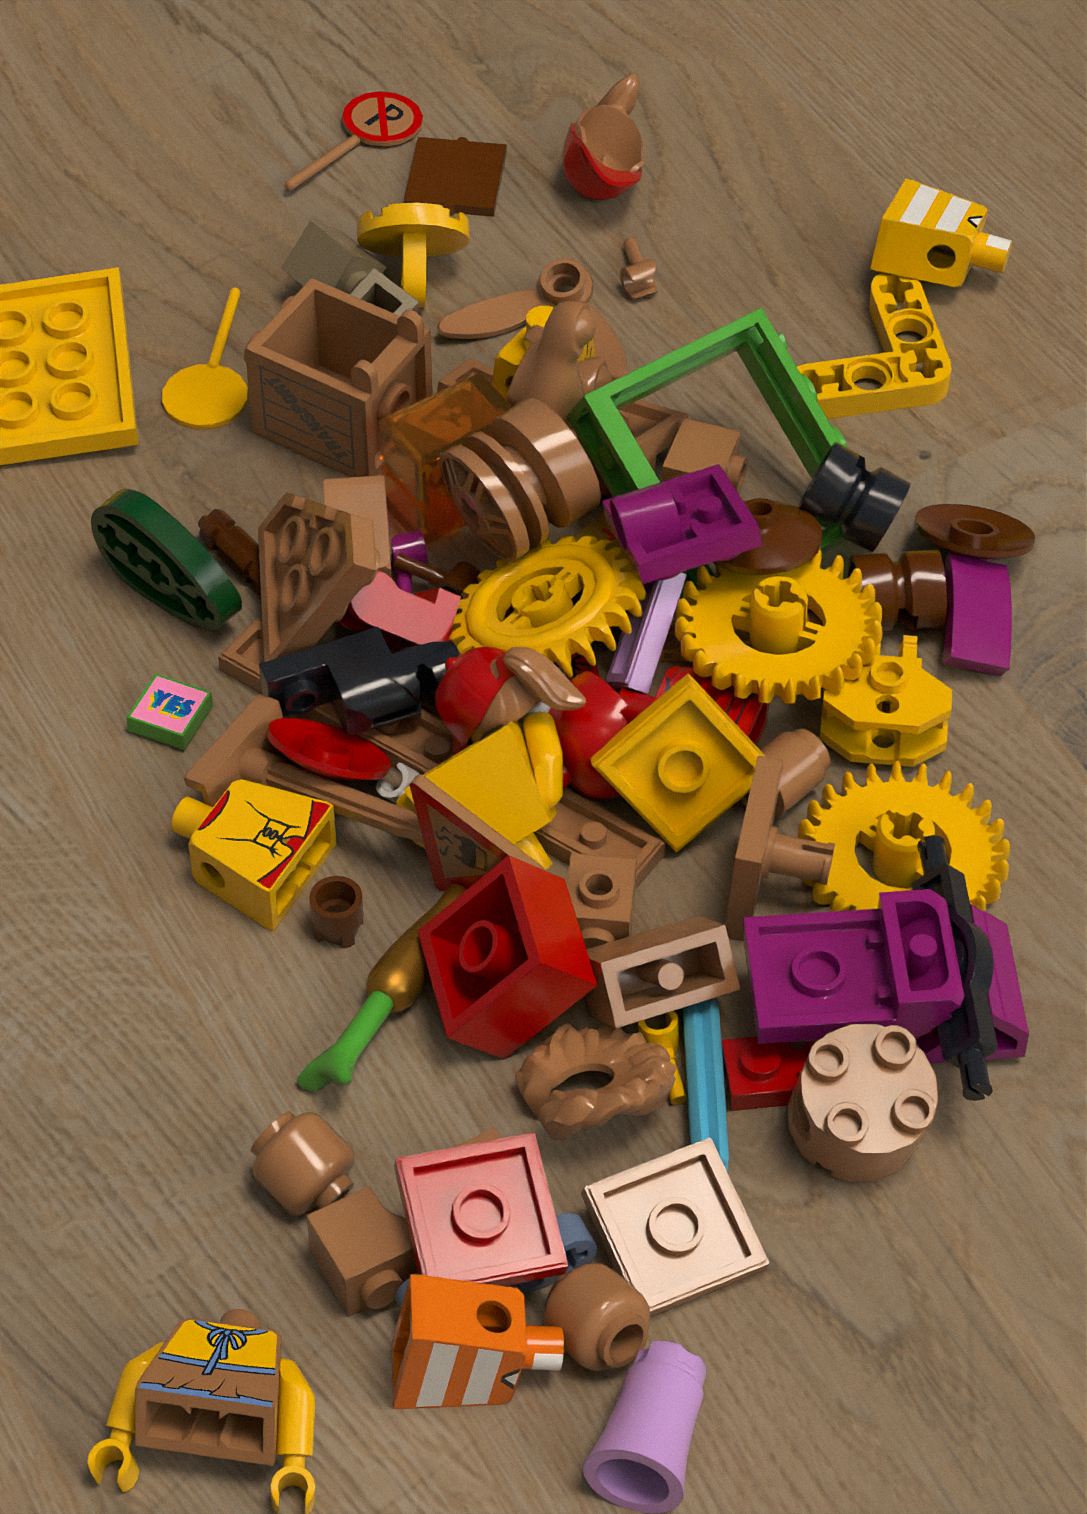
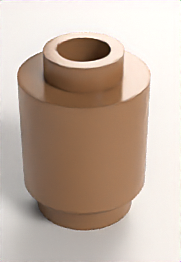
[740,728,830,818]

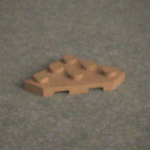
[258,492,380,662]

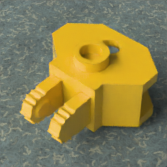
[820,635,953,767]

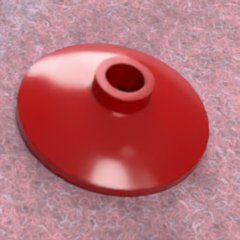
[266,718,391,783]

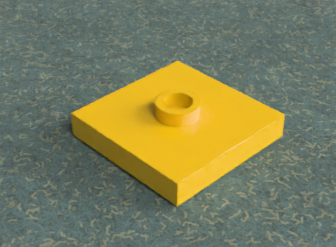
[590,673,766,853]

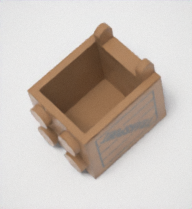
[244,278,433,477]

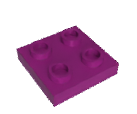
[602,464,762,584]

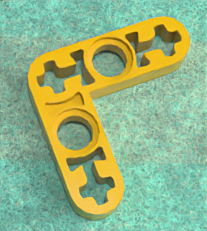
[797,272,952,419]

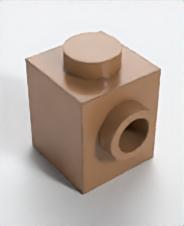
[662,418,748,493]
[567,853,637,949]

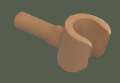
[620,238,658,300]

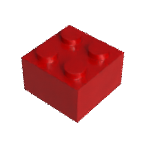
[418,855,597,1059]

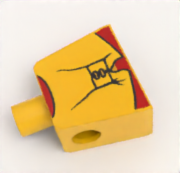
[171,779,337,932]

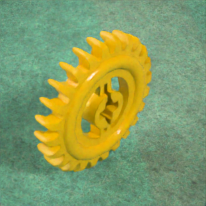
[449,536,646,678]
[675,549,882,704]
[798,760,1010,912]

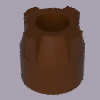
[309,876,364,949]

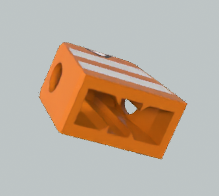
[391,1274,564,1409]

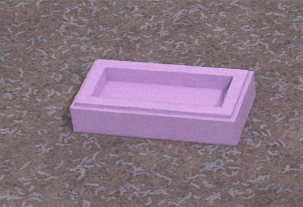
[605,573,687,694]

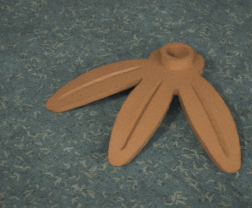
[437,258,628,381]

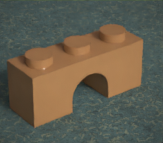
[306,1128,501,1317]

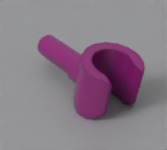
[391,531,428,593]

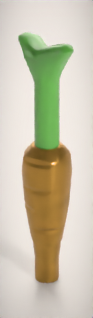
[297,883,467,1091]

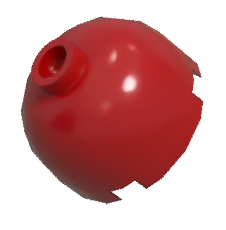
[548,671,629,801]

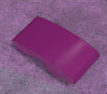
[942,553,1012,676]

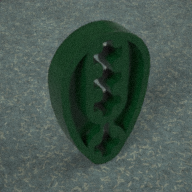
[91,489,242,630]

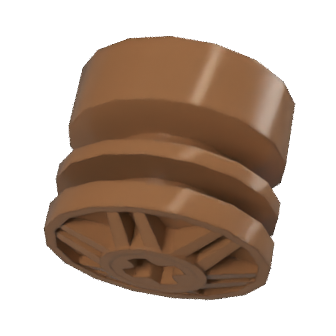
[439,397,601,563]

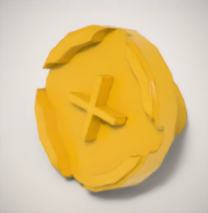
[357,203,470,308]

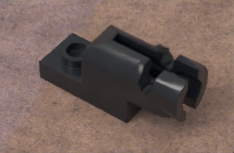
[259,627,460,735]

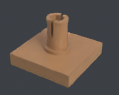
[725,756,835,941]

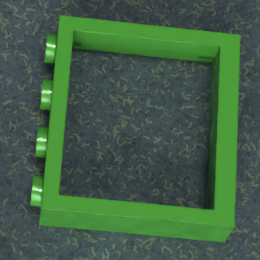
[567,307,848,599]

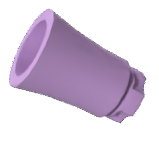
[583,1341,706,1513]

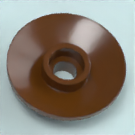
[711,498,822,575]
[914,504,1035,561]

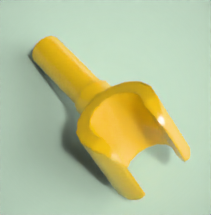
[638,1010,687,1105]

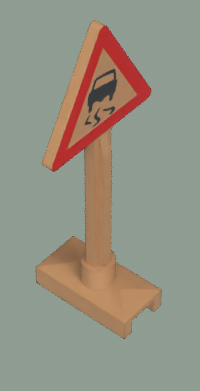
[184,693,544,891]

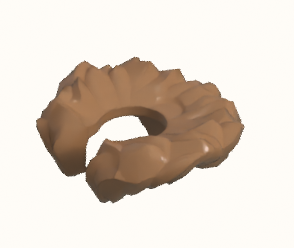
[515,1023,677,1141]

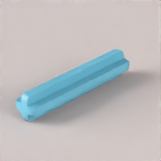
[682,998,729,1171]

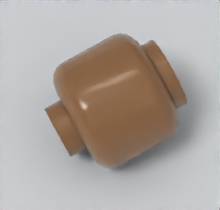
[251,1111,355,1216]
[544,1263,650,1372]

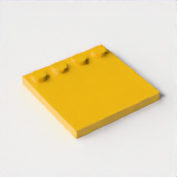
[0,267,139,465]

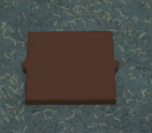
[404,137,507,217]

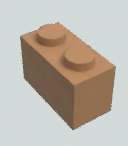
[585,916,741,1028]

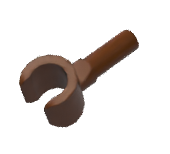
[393,552,481,600]

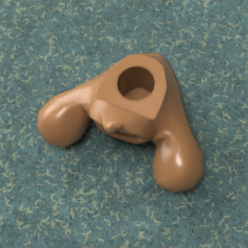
[507,301,613,429]

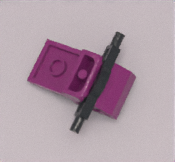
[742,835,1029,1101]

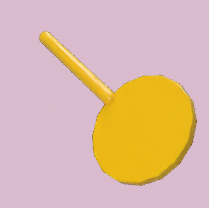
[162,287,248,429]

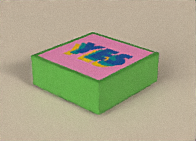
[126,673,213,751]

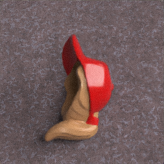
[562,73,644,200]
[435,647,586,756]

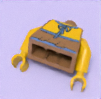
[88,1309,316,1514]

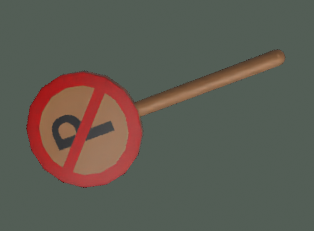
[284,91,423,191]

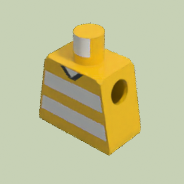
[870,178,1012,287]

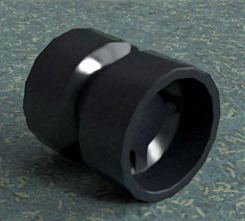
[798,441,911,553]

